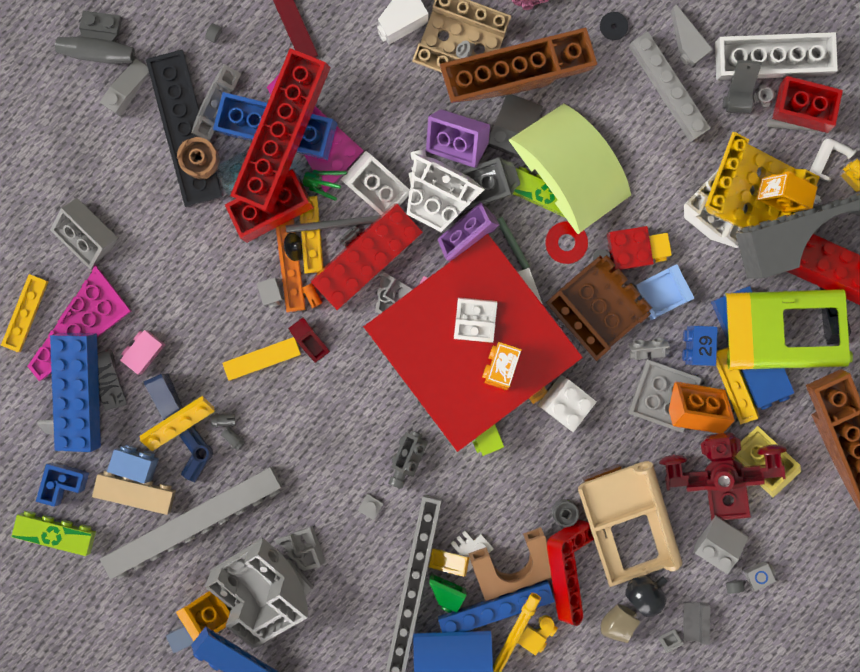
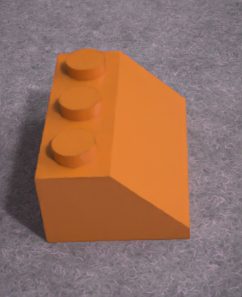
[669,382,735,433]

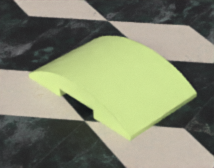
[509,103,631,234]

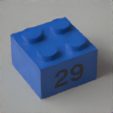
[682,326,717,366]

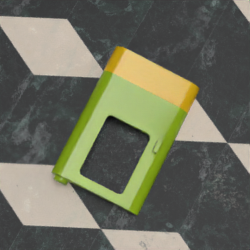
[725,289,853,370]

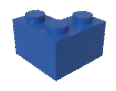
[36,462,89,507]

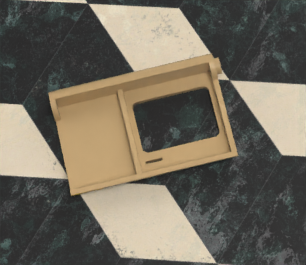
[578,461,682,587]

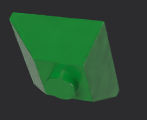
[429,573,467,613]

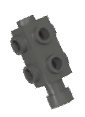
[388,431,428,489]

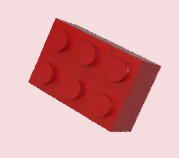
[772,76,843,133]

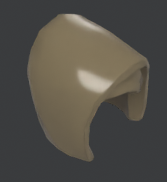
[600,604,640,643]

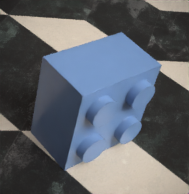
[107,445,159,484]

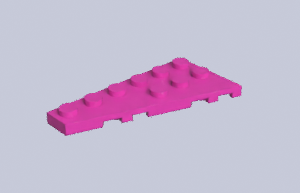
[267,75,364,192]
[27,266,132,381]

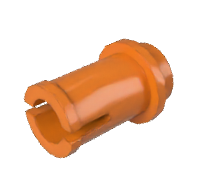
[302,283,323,308]

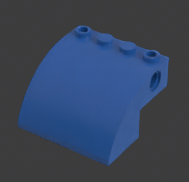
[413,631,493,672]

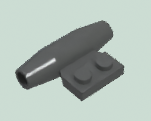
[55,11,135,64]

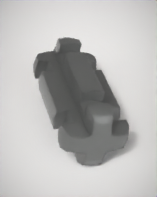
[339,226,361,247]

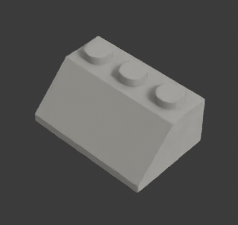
[50,198,118,270]

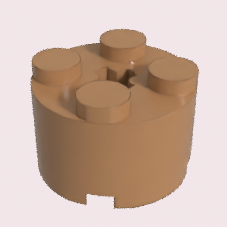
[177,137,220,179]

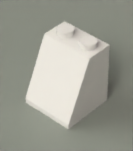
[377,0,428,45]

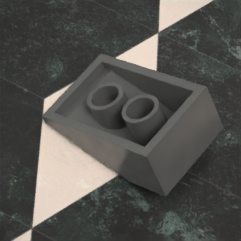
[487,94,543,159]

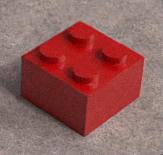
[607,226,654,271]

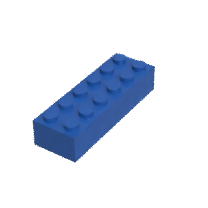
[213,92,337,160]
[50,333,101,452]

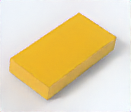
[429,548,470,577]

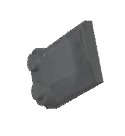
[460,157,520,213]

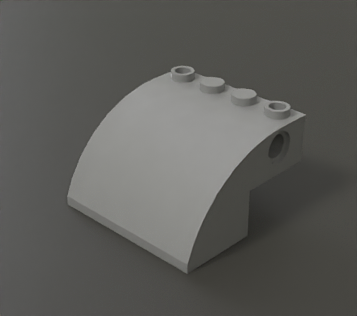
[205,537,308,649]

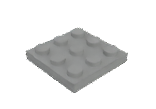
[628,359,702,433]

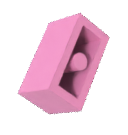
[120,330,165,375]

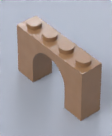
[468,527,552,601]

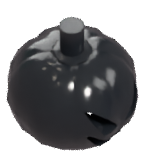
[625,576,668,617]

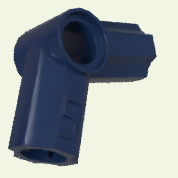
[179,426,213,483]

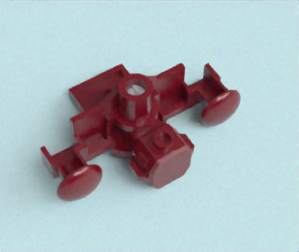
[659,432,787,521]

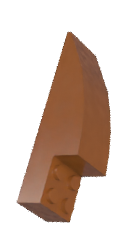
[440,27,598,103]
[806,369,860,511]

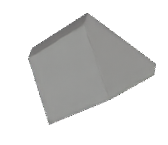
[658,629,684,653]

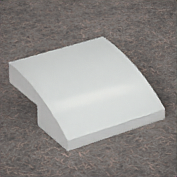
[454,297,497,343]

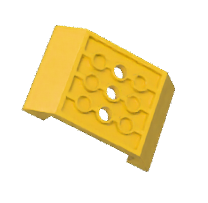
[705,132,820,228]

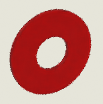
[545,221,588,264]

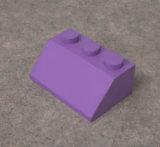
[426,109,490,168]
[438,202,499,261]

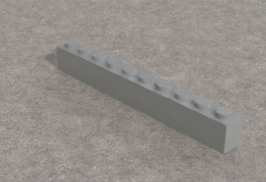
[100,466,283,579]
[385,495,442,672]

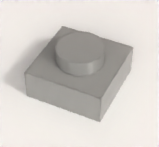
[358,493,384,520]

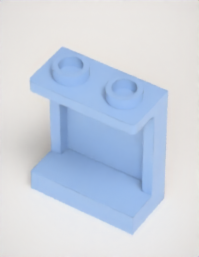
[634,264,694,320]

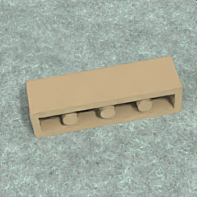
[92,471,176,515]

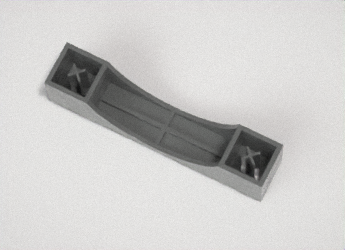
[736,194,860,279]

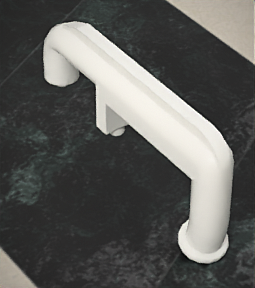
[810,139,857,204]

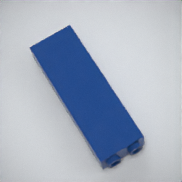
[711,286,794,410]

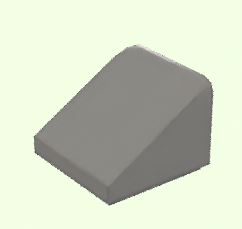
[37,420,54,434]

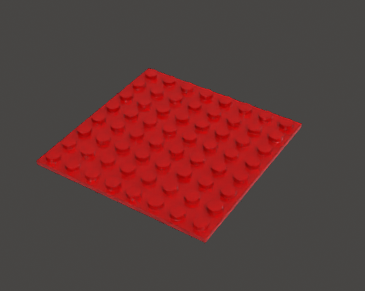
[363,234,583,452]

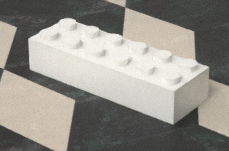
[715,32,838,80]

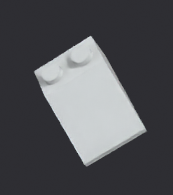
[340,151,410,215]

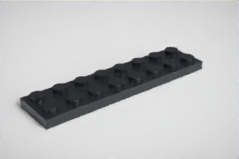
[146,49,223,207]

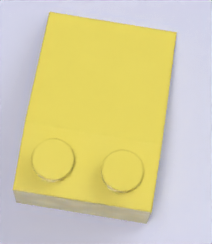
[735,426,801,497]

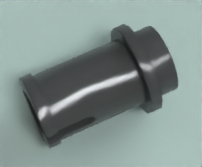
[211,413,235,428]
[221,426,245,451]

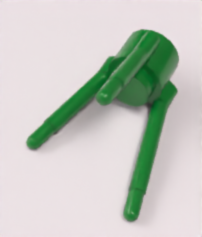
[303,170,347,201]

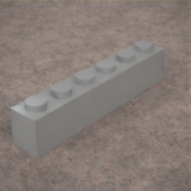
[629,32,711,142]

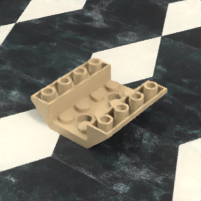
[412,0,511,73]

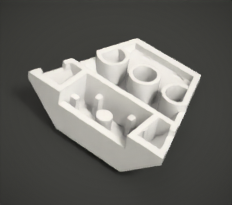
[407,154,485,232]
[684,170,745,248]

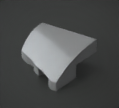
[375,270,413,314]
[275,526,325,571]

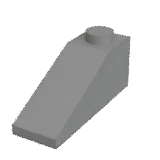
[670,4,712,67]
[99,59,149,117]

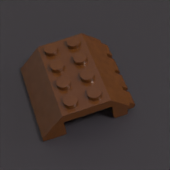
[545,255,653,361]

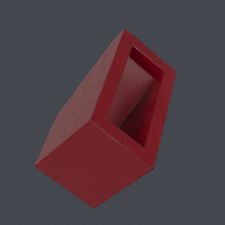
[288,317,330,363]

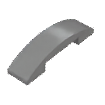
[191,64,241,141]

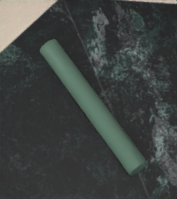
[497,217,530,270]

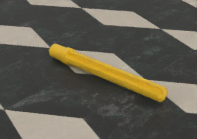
[493,593,541,672]

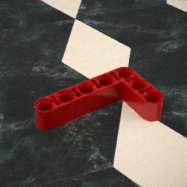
[547,519,594,626]

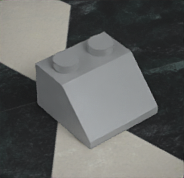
[694,516,749,574]

